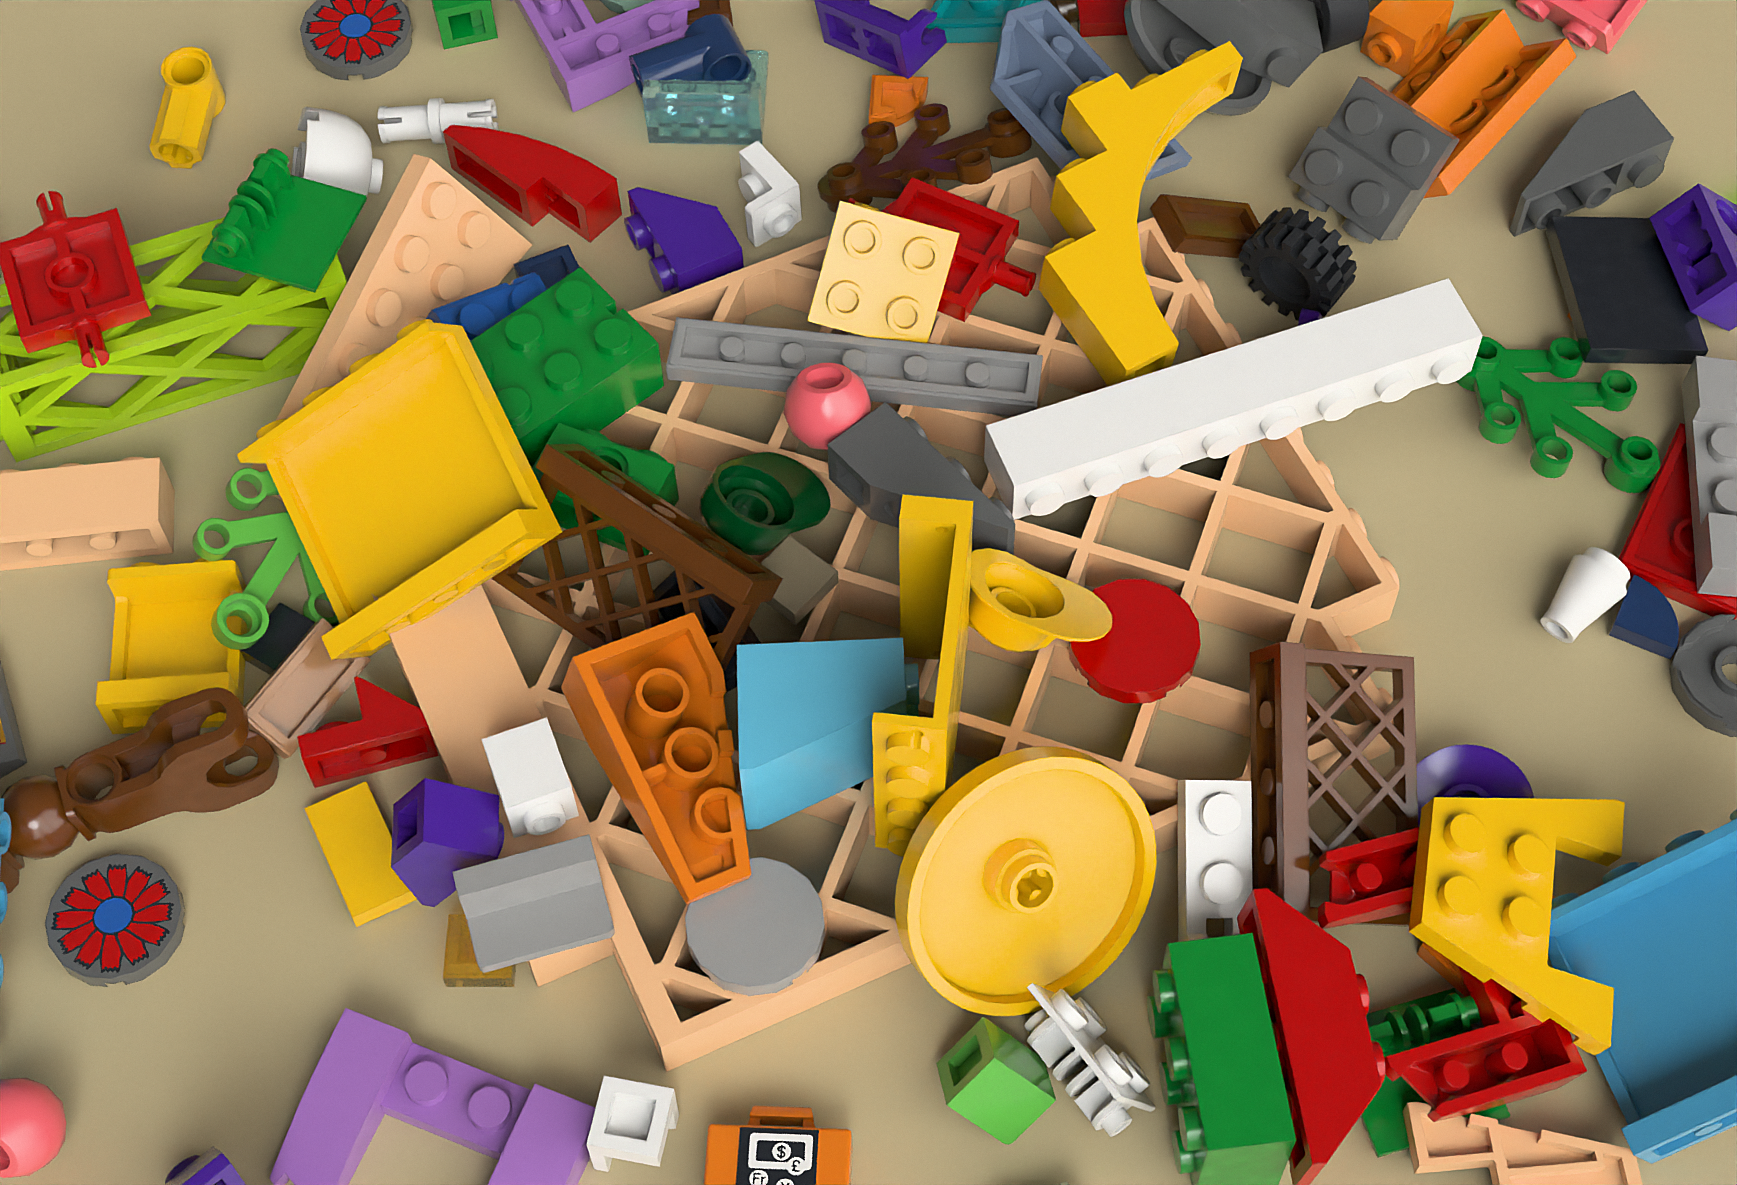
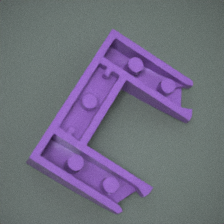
[510,0,700,112]
[269,1008,596,1185]

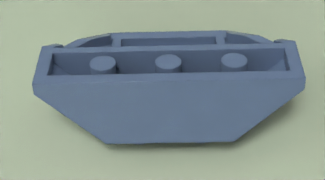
[990,0,1192,180]

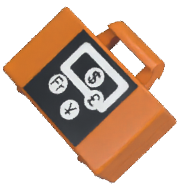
[704,1105,853,1185]

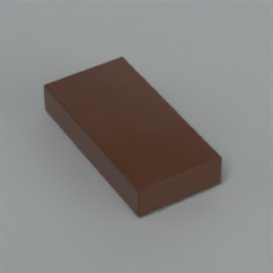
[1150,194,1260,258]

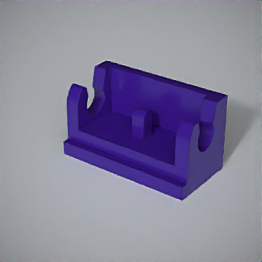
[814,0,947,79]

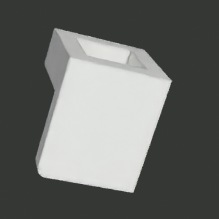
[587,1076,679,1172]

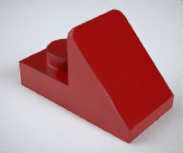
[297,676,439,788]

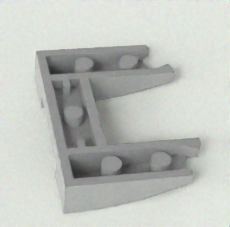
[1682,356,1737,597]

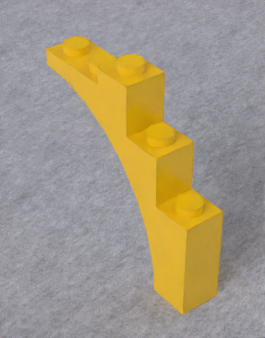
[1038,41,1243,386]

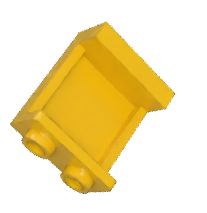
[95,558,247,735]

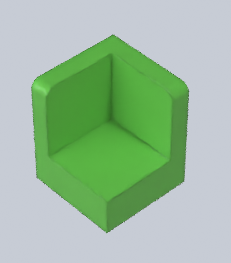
[936,1017,1056,1145]

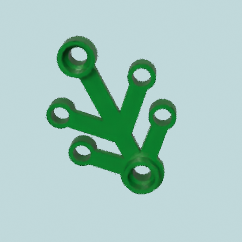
[1456,336,1660,493]

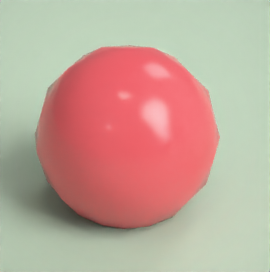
[783,363,871,450]
[0,1077,66,1178]

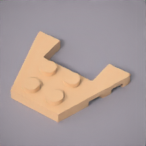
[1403,1102,1643,1185]

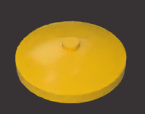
[895,746,1156,1016]

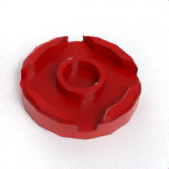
[1069,579,1201,704]

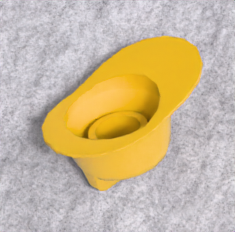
[969,548,1112,653]

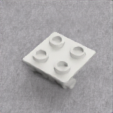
[1024,983,1156,1137]

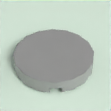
[685,857,825,996]

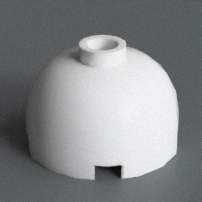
[291,107,383,209]

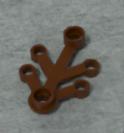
[817,103,1032,213]

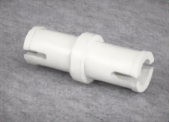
[378,98,498,144]

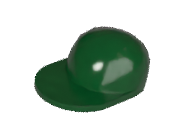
[699,452,831,555]

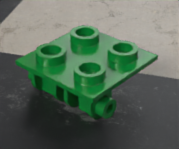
[202,148,367,293]
[1360,988,1511,1158]

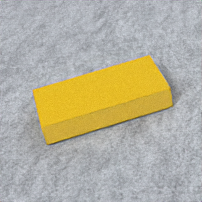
[304,781,417,927]

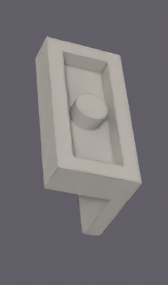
[452,834,615,972]

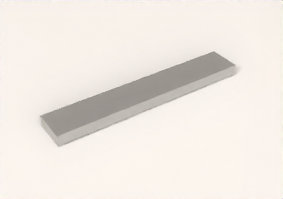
[666,317,1043,416]

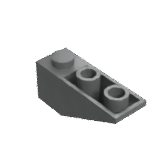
[1509,90,1674,237]
[827,402,1016,555]

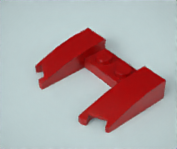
[1318,827,1587,1122]

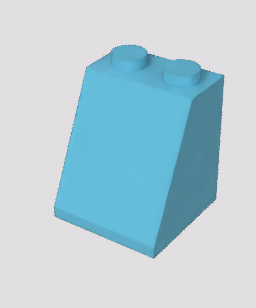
[737,638,920,830]

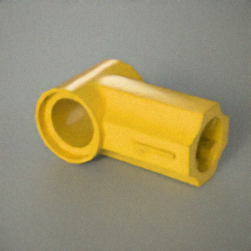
[149,47,225,169]

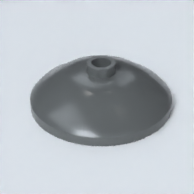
[1124,0,1272,116]

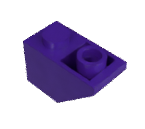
[624,187,744,295]
[391,778,504,907]

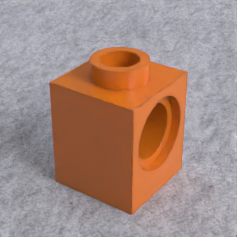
[1360,0,1454,78]

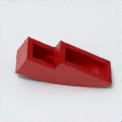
[443,125,622,243]

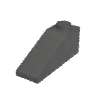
[1157,0,1323,88]

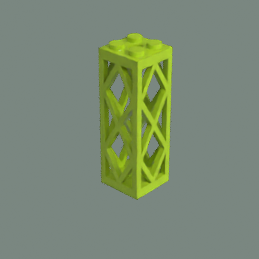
[0,217,347,463]

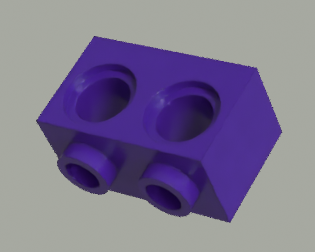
[1649,183,1737,331]

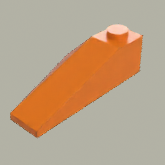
[561,612,751,904]

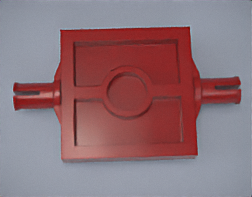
[848,177,1036,322]
[0,191,152,368]

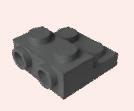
[1288,76,1460,244]

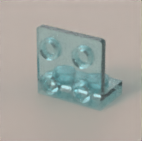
[642,50,769,145]

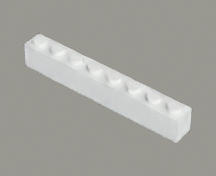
[984,278,1483,520]

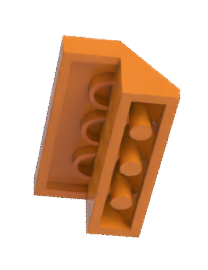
[1391,9,1577,198]

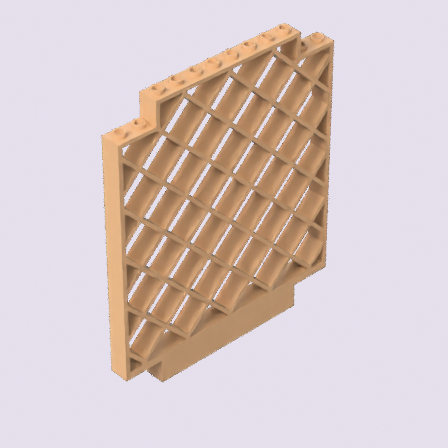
[371,157,1399,1072]

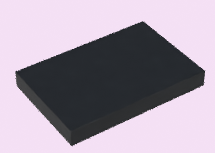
[1546,216,1709,364]

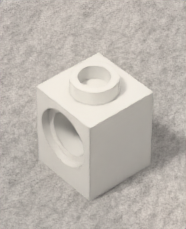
[481,717,579,838]

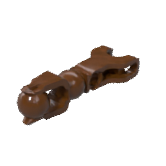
[0,687,279,894]

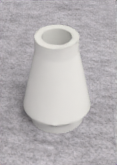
[1540,547,1630,643]

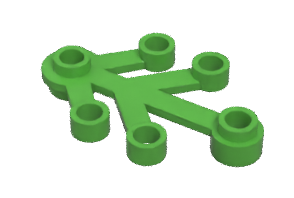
[192,468,338,650]

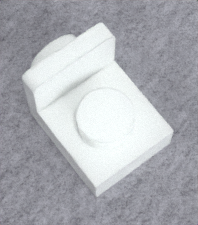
[738,140,802,247]

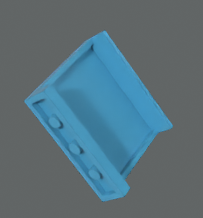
[1548,809,1737,1164]

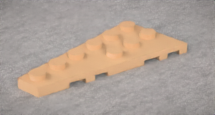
[251,154,532,503]

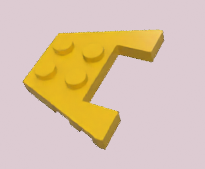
[1409,797,1625,1055]

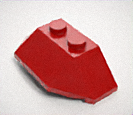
[1237,888,1385,1185]

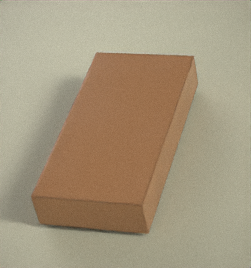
[244,618,371,759]

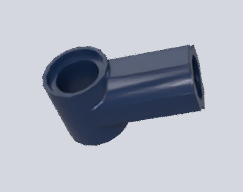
[629,14,752,103]

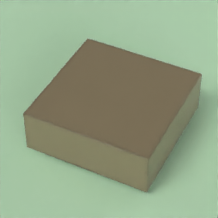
[760,535,839,625]

